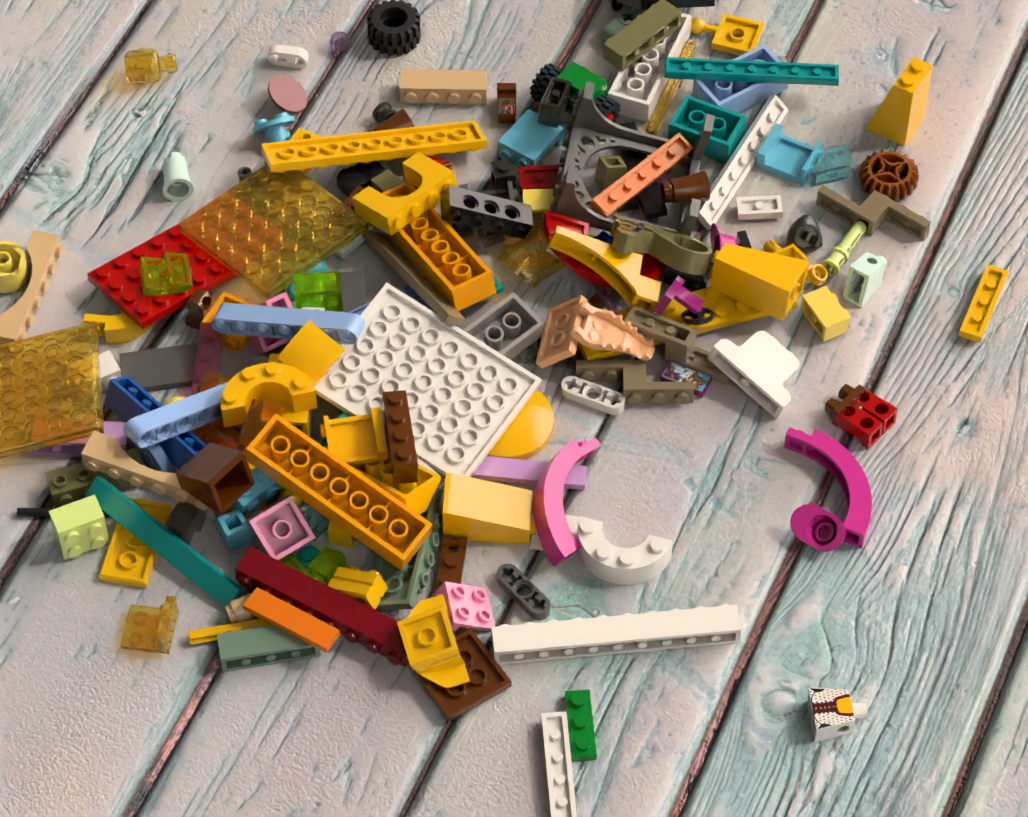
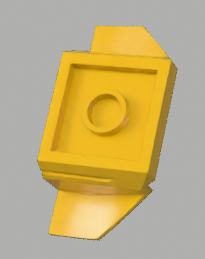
[397,594,470,689]

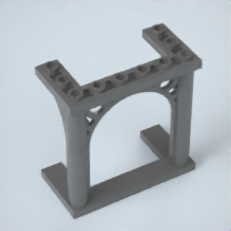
[549,81,715,236]

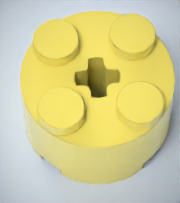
[0,241,29,293]

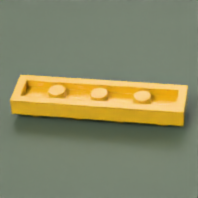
[958,264,1009,343]

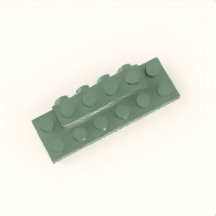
[375,483,443,611]

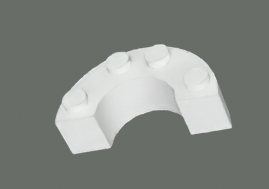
[577,516,673,585]

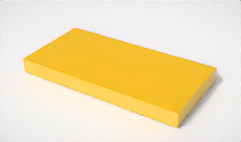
[99,498,172,589]

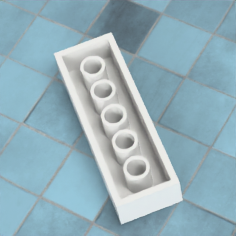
[608,13,692,122]

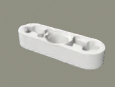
[561,376,625,415]

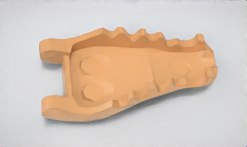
[570,302,655,361]

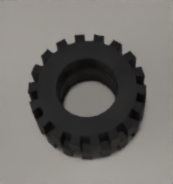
[367,0,421,56]

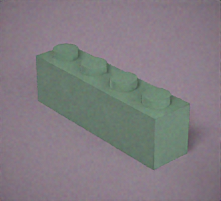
[217,625,321,672]

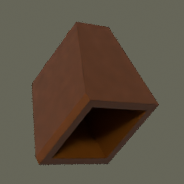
[176,442,255,515]

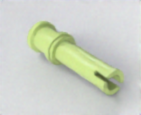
[821,221,867,276]

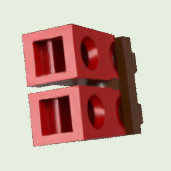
[825,384,897,449]

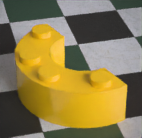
[221,362,317,428]

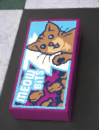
[660,360,712,398]

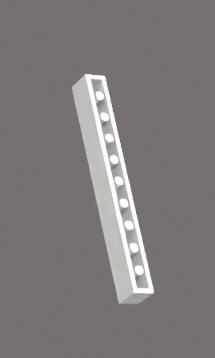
[491,604,741,665]

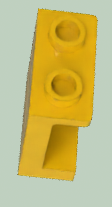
[320,407,388,465]

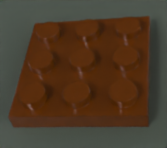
[408,628,512,722]

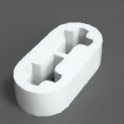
[267,44,309,68]

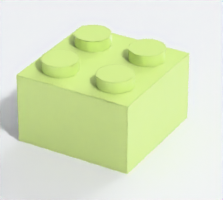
[49,495,110,560]

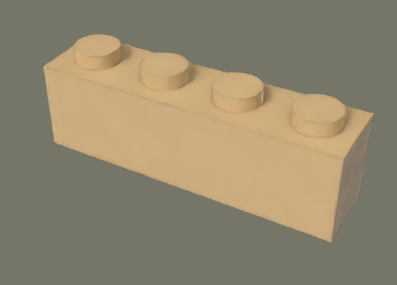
[400,69,487,105]

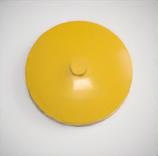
[487,390,554,460]

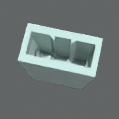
[842,252,887,308]

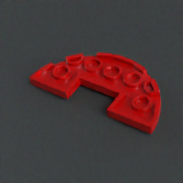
[543,210,666,289]

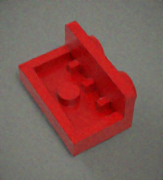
[518,164,563,195]

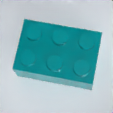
[668,95,746,163]

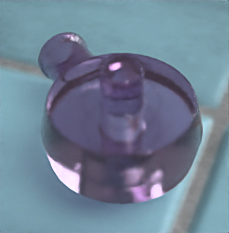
[330,31,350,57]

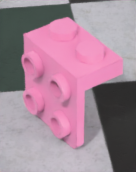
[430,582,495,633]

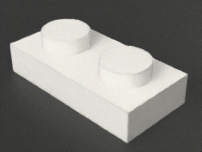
[736,195,783,220]

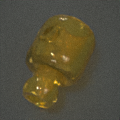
[124,48,178,85]

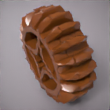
[859,149,919,202]

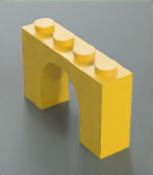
[352,152,457,235]

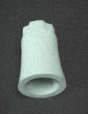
[163,152,194,201]

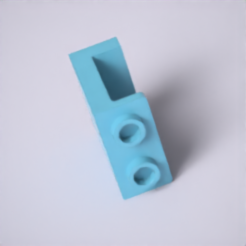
[498,109,564,167]
[756,123,825,186]

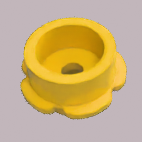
[806,264,828,286]

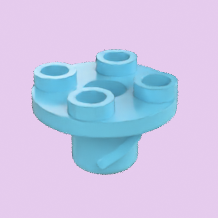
[252,112,296,143]

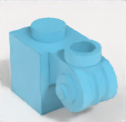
[217,509,262,552]

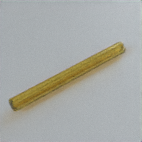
[645,40,696,136]

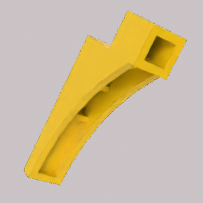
[549,226,661,312]

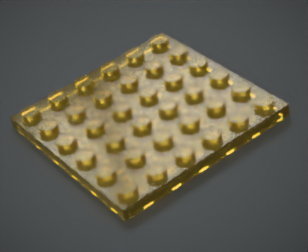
[178,164,369,299]
[0,321,104,459]

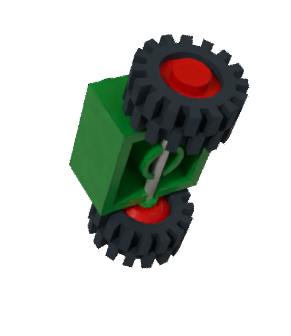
[530,62,621,123]

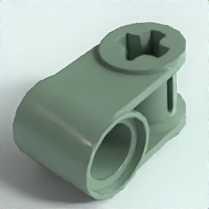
[600,10,637,41]

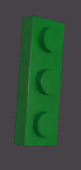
[565,689,597,762]

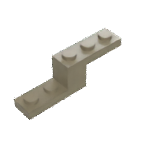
[816,185,931,241]
[624,305,731,385]
[576,360,694,404]

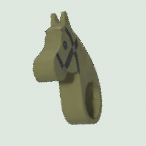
[609,214,713,275]

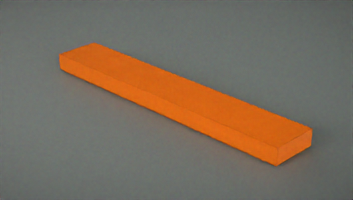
[589,133,694,218]

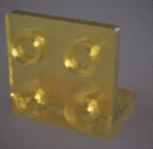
[120,596,179,654]

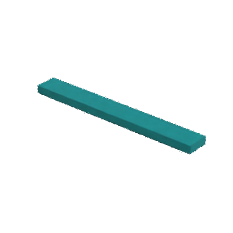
[664,57,839,86]
[85,476,243,606]

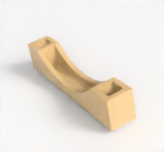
[0,230,64,353]
[81,431,215,512]

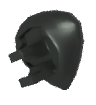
[786,215,823,253]

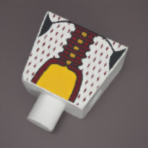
[807,688,868,742]

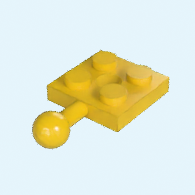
[691,13,764,56]

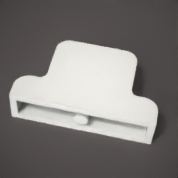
[707,331,799,419]

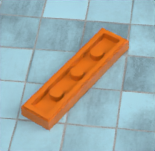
[243,587,340,653]

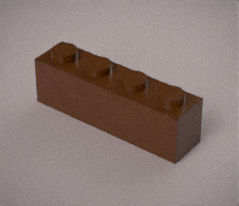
[382,390,418,484]

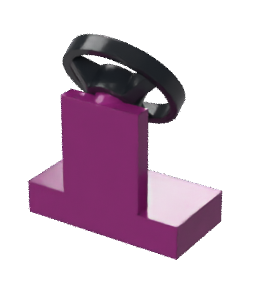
[653,276,714,325]

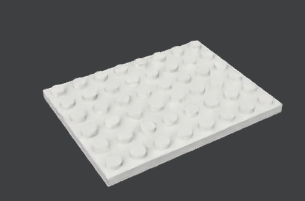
[314,283,542,477]

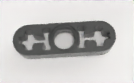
[497,564,550,620]

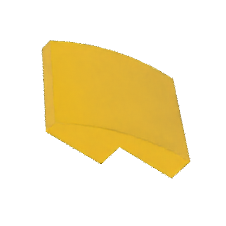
[277,320,345,387]

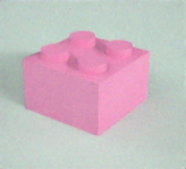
[246,495,315,560]

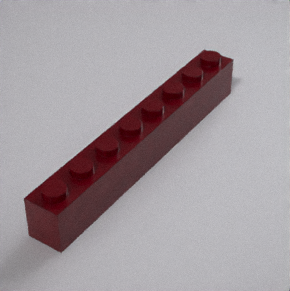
[235,546,409,667]

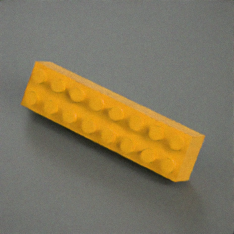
[382,181,497,311]
[246,413,433,571]

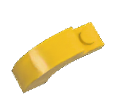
[83,312,155,344]

